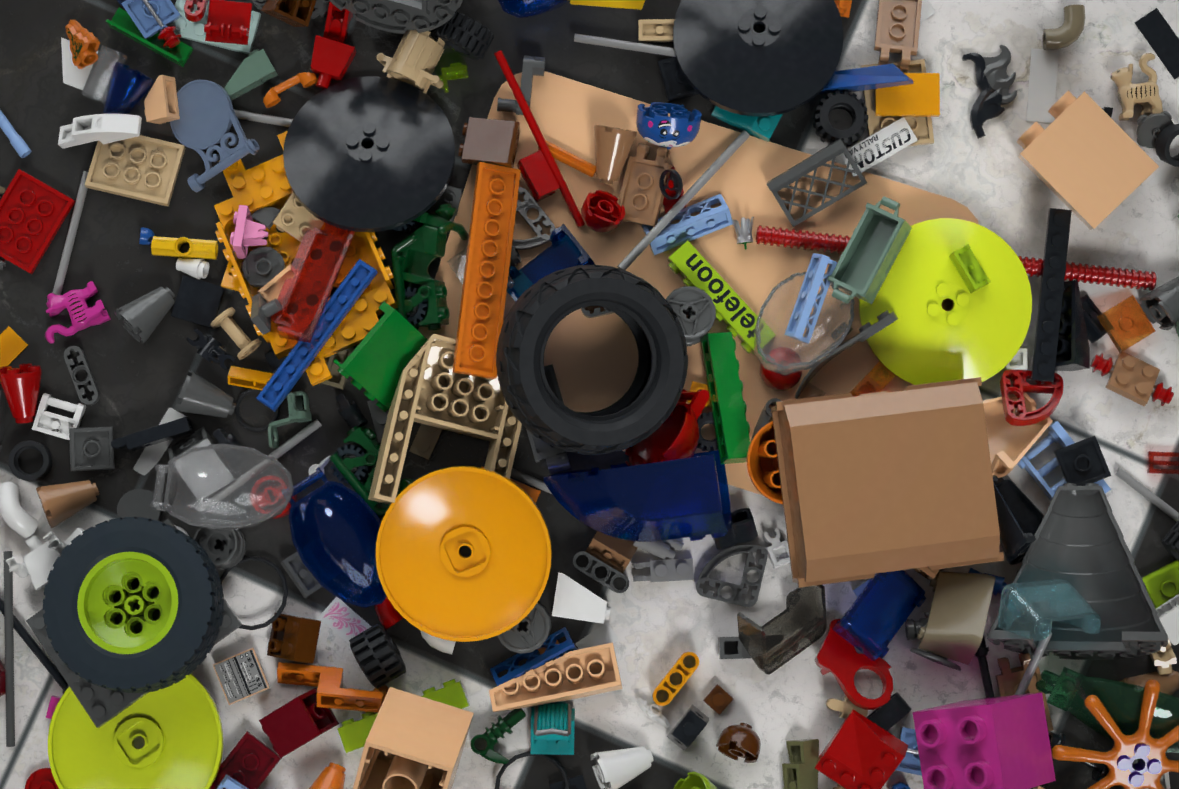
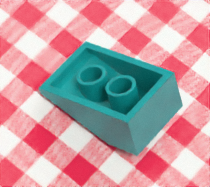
[711,106,783,142]

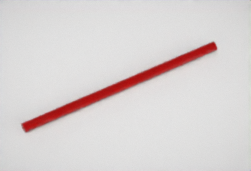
[494,50,585,228]

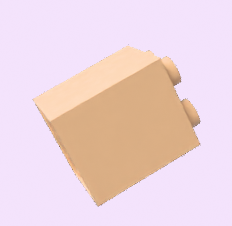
[1017,90,1159,230]
[353,687,474,789]

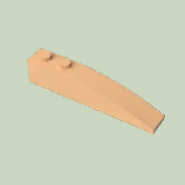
[489,642,623,712]

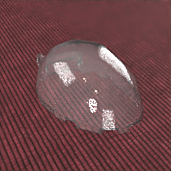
[754,272,855,375]
[150,444,294,531]

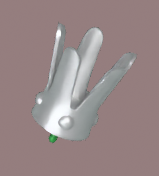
[731,217,754,249]

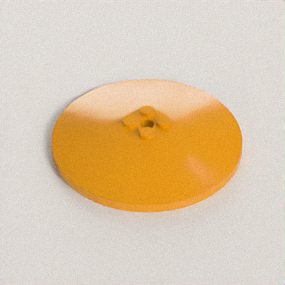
[376,466,552,642]

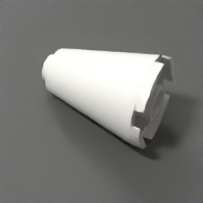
[590,746,654,789]

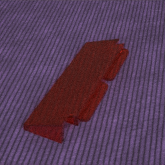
[270,222,356,343]

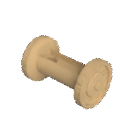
[211,307,262,360]

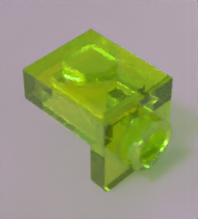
[438,63,469,93]

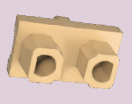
[1150,639,1177,675]

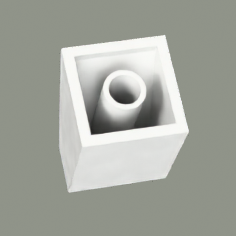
[552,572,611,624]

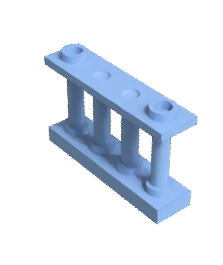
[1017,421,1111,501]

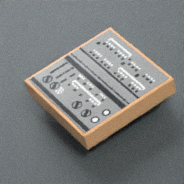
[213,648,270,705]

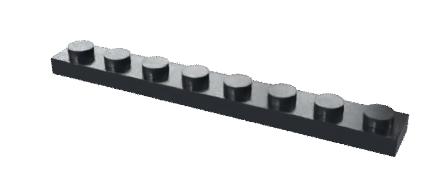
[1031,208,1072,382]

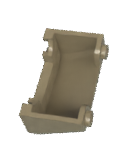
[917,571,995,665]

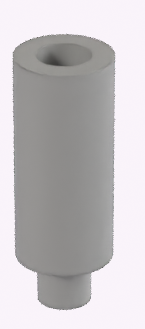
[633,531,676,559]

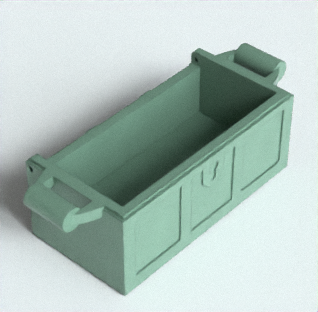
[827,196,912,304]

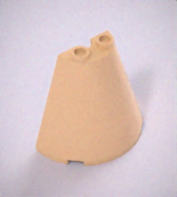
[983,392,1053,478]

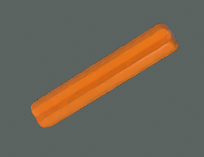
[538,140,596,177]

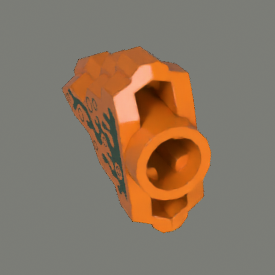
[65,20,100,69]

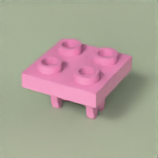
[230,205,269,260]

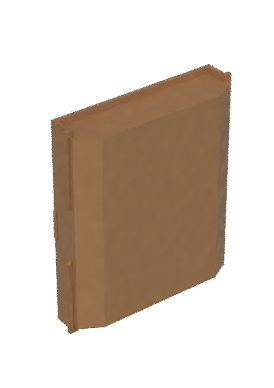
[771,377,1004,588]

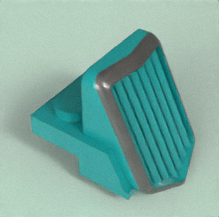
[531,701,575,755]

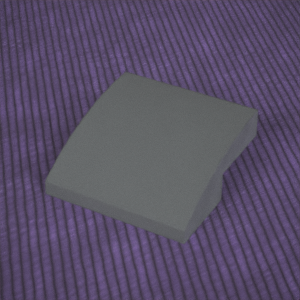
[281,537,343,598]

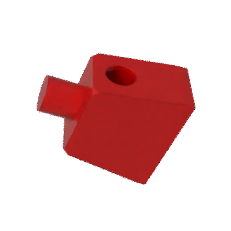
[311,35,356,89]

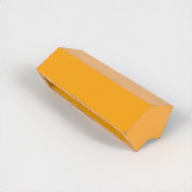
[228,366,274,390]

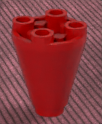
[0,363,42,423]

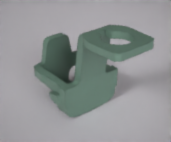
[268,391,312,449]

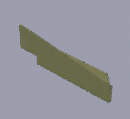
[782,739,819,789]

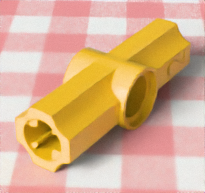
[151,236,218,260]

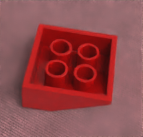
[815,709,908,789]

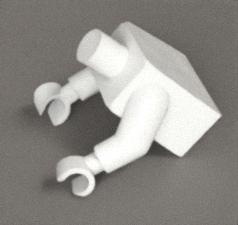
[6,531,66,590]

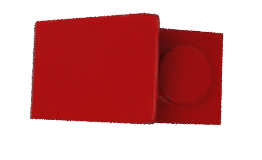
[324,2,353,43]

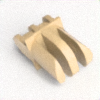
[826,696,868,719]

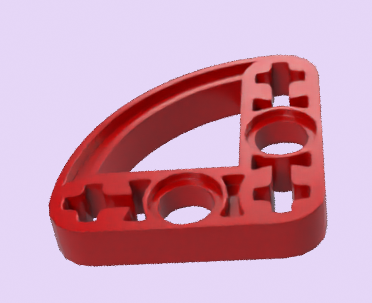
[1000,369,1063,426]

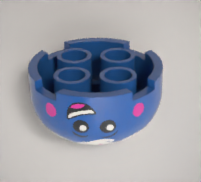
[636,102,702,150]

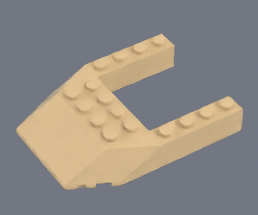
[368,334,522,504]

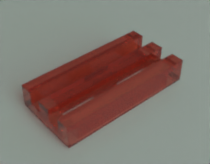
[1147,451,1179,474]

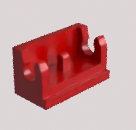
[517,150,560,202]

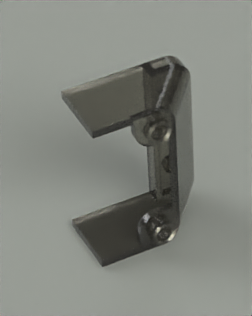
[737,585,827,674]

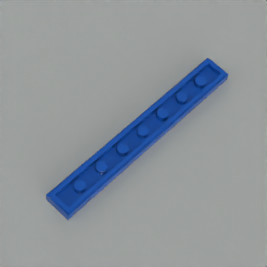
[256,259,378,412]

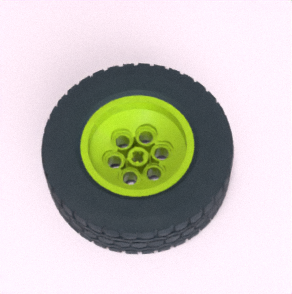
[43,517,224,693]

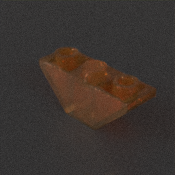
[849,361,895,397]

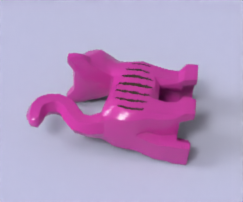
[45,281,111,344]

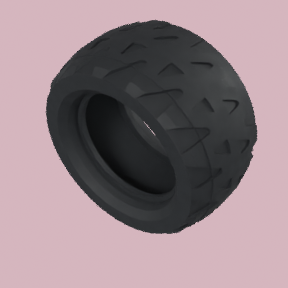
[496,265,688,455]

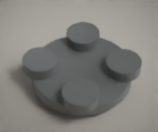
[1137,111,1173,148]

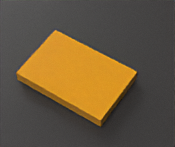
[875,73,940,117]

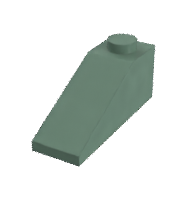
[224,49,278,101]

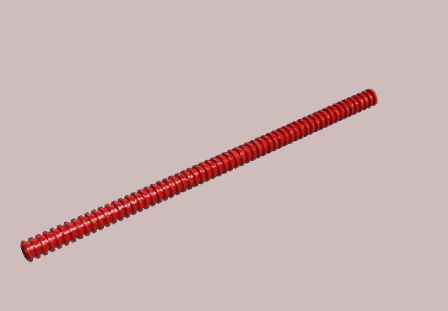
[756,225,1157,291]

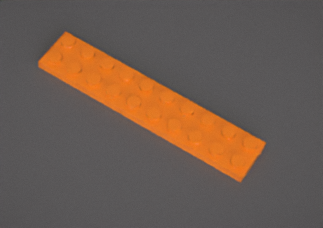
[452,162,521,379]

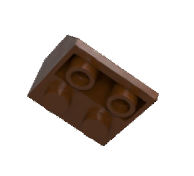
[267,613,321,664]

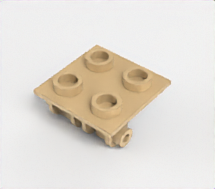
[273,192,324,247]

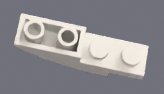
[58,114,142,149]

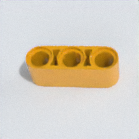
[652,652,699,706]

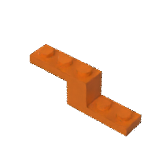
[277,662,383,713]

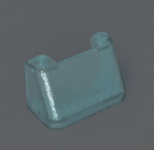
[998,579,1101,641]

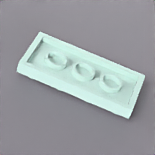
[169,0,261,54]

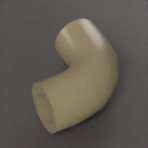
[1043,5,1085,50]

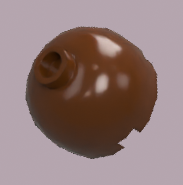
[716,723,761,763]

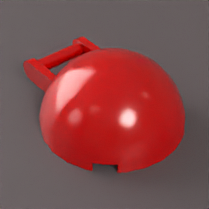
[625,389,709,477]

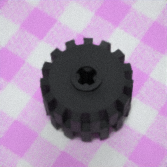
[349,623,406,689]

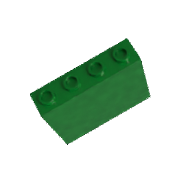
[333,302,428,412]

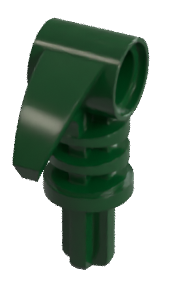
[471,708,526,764]

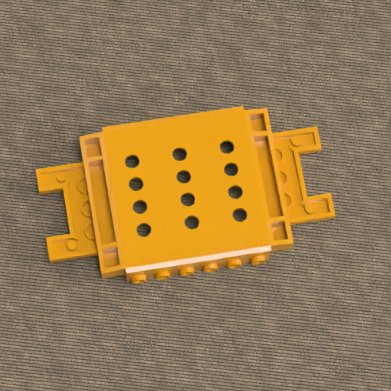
[214,131,398,386]

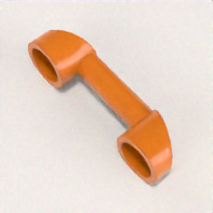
[263,72,318,108]

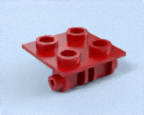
[204,0,252,45]

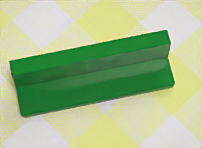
[105,7,194,67]

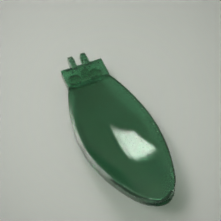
[1035,667,1179,753]

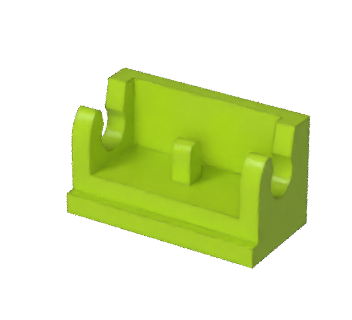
[949,244,991,293]

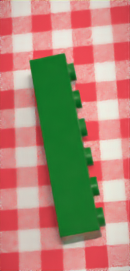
[700,332,751,464]

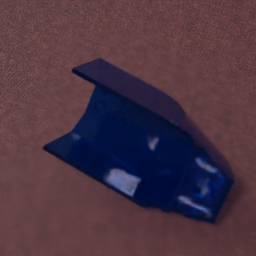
[543,450,732,542]

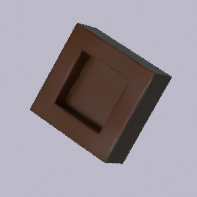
[703,684,733,715]

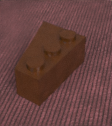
[260,0,316,27]

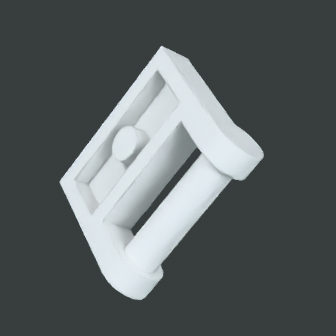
[32,393,86,440]

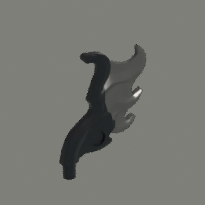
[962,45,1017,139]

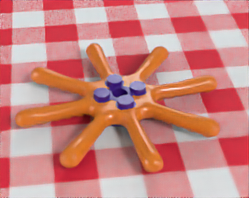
[1051,679,1179,789]

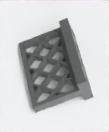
[767,138,867,227]

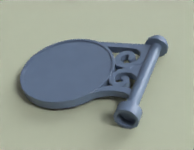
[170,79,260,192]

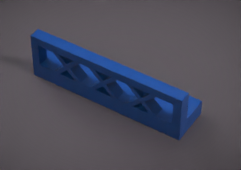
[490,627,578,686]

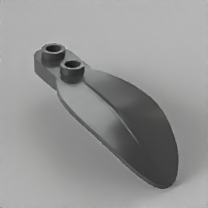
[795,310,898,399]

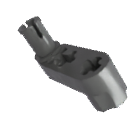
[497,55,545,115]

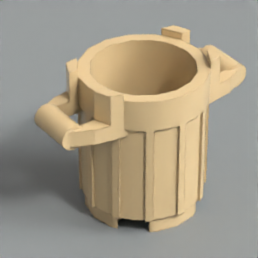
[376,30,445,94]

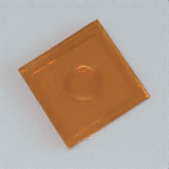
[1097,295,1155,353]

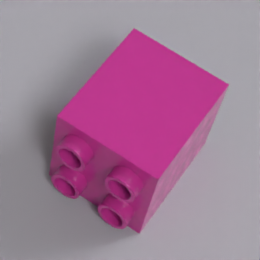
[913,692,1056,789]

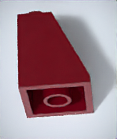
[259,687,339,758]

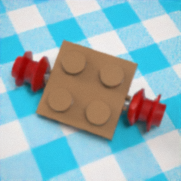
[1090,351,1174,406]

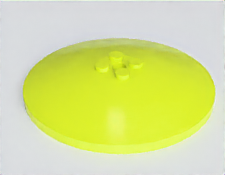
[859,218,1032,385]
[48,674,223,789]

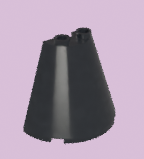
[993,476,1044,565]

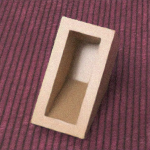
[144,75,180,124]

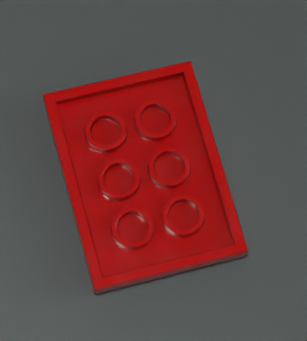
[0,169,76,274]

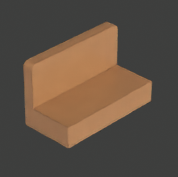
[586,524,638,574]

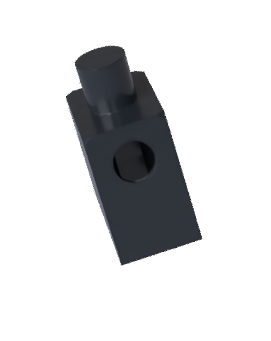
[667,704,709,750]

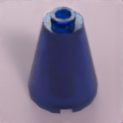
[103,61,154,114]

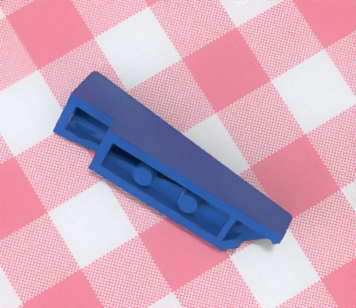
[818,64,913,95]

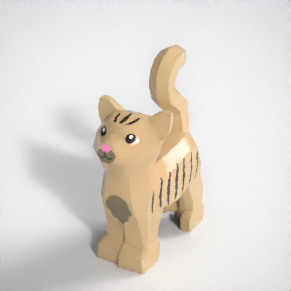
[1110,53,1163,121]

